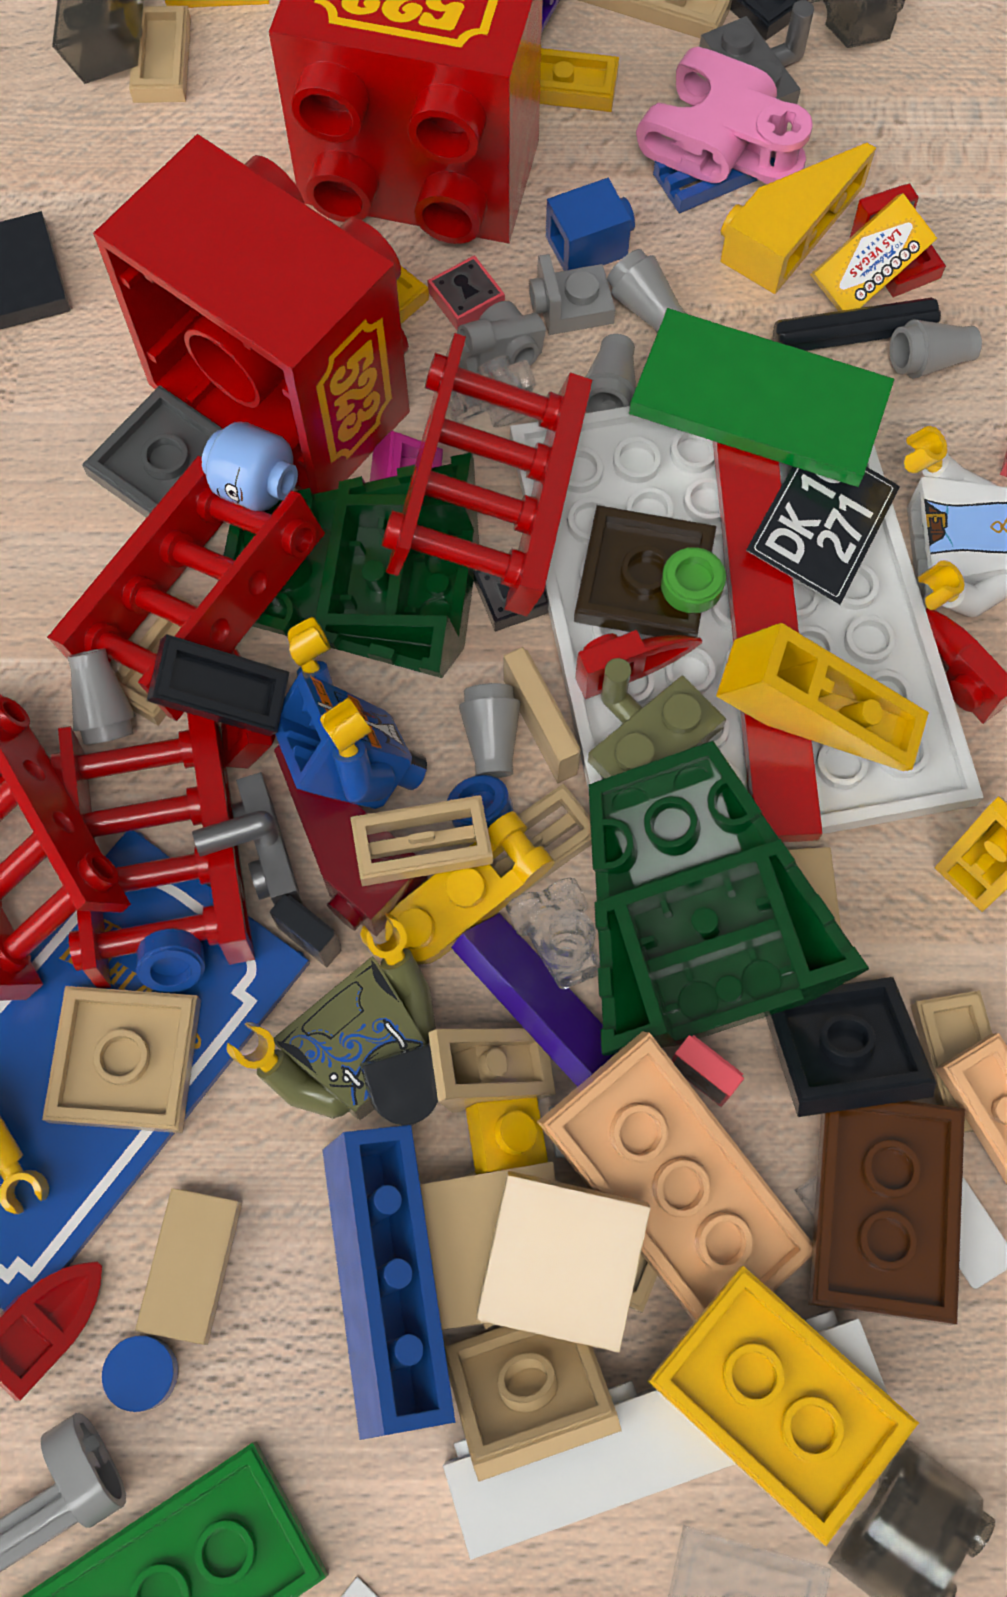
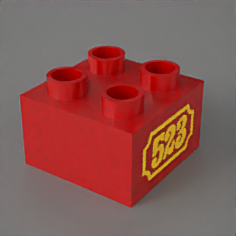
[269,0,543,244]
[93,134,410,494]

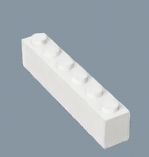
[443,1310,888,1560]

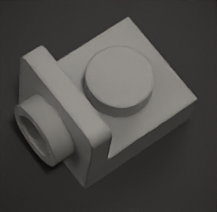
[529,254,615,335]

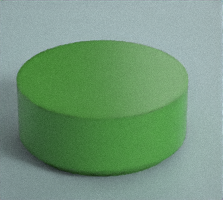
[661,547,726,613]

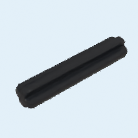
[773,297,941,351]

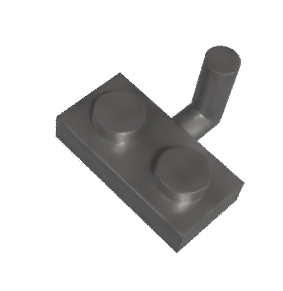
[699,0,814,104]
[192,772,303,906]

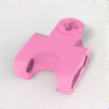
[636,47,813,184]

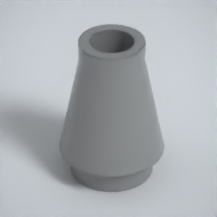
[607,249,687,333]
[890,319,982,379]
[586,334,636,413]
[68,648,136,745]
[459,683,521,778]

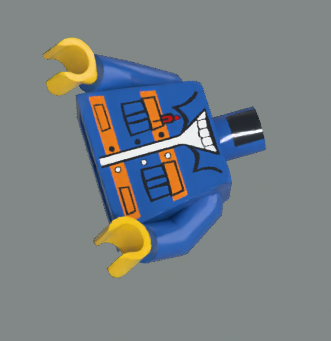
[275,617,427,809]

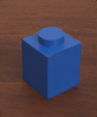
[545,177,635,271]

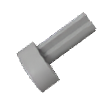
[0,1413,126,1572]

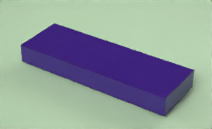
[451,913,614,1087]

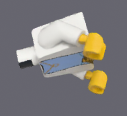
[904,426,1007,617]

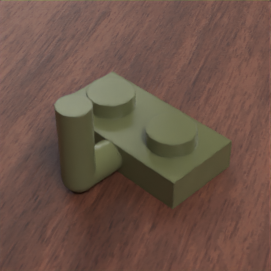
[587,658,726,779]

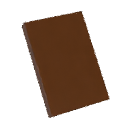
[808,1101,965,1325]

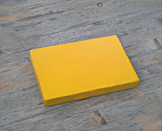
[647,1266,919,1546]

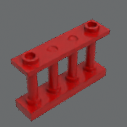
[381,333,593,617]
[47,456,325,721]
[0,697,131,1001]
[51,713,255,989]

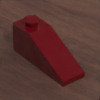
[274,745,428,937]

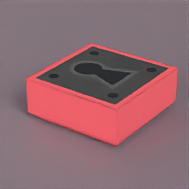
[427,255,505,330]
[671,1035,744,1107]

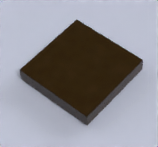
[574,505,717,637]

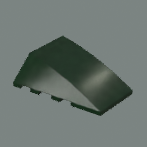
[218,453,479,678]
[589,741,869,1056]

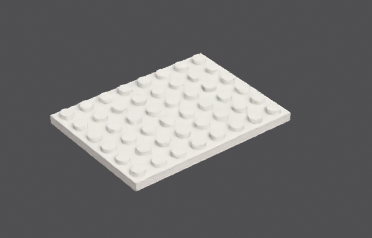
[510,406,984,834]

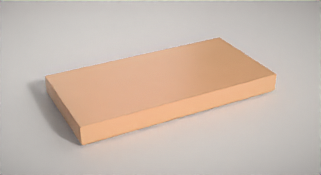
[537,1031,812,1322]

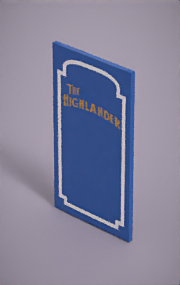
[0,830,310,1310]

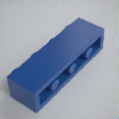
[322,1125,456,1440]

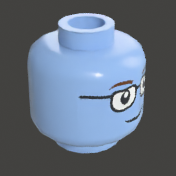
[202,422,298,511]

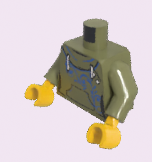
[227,913,436,1127]

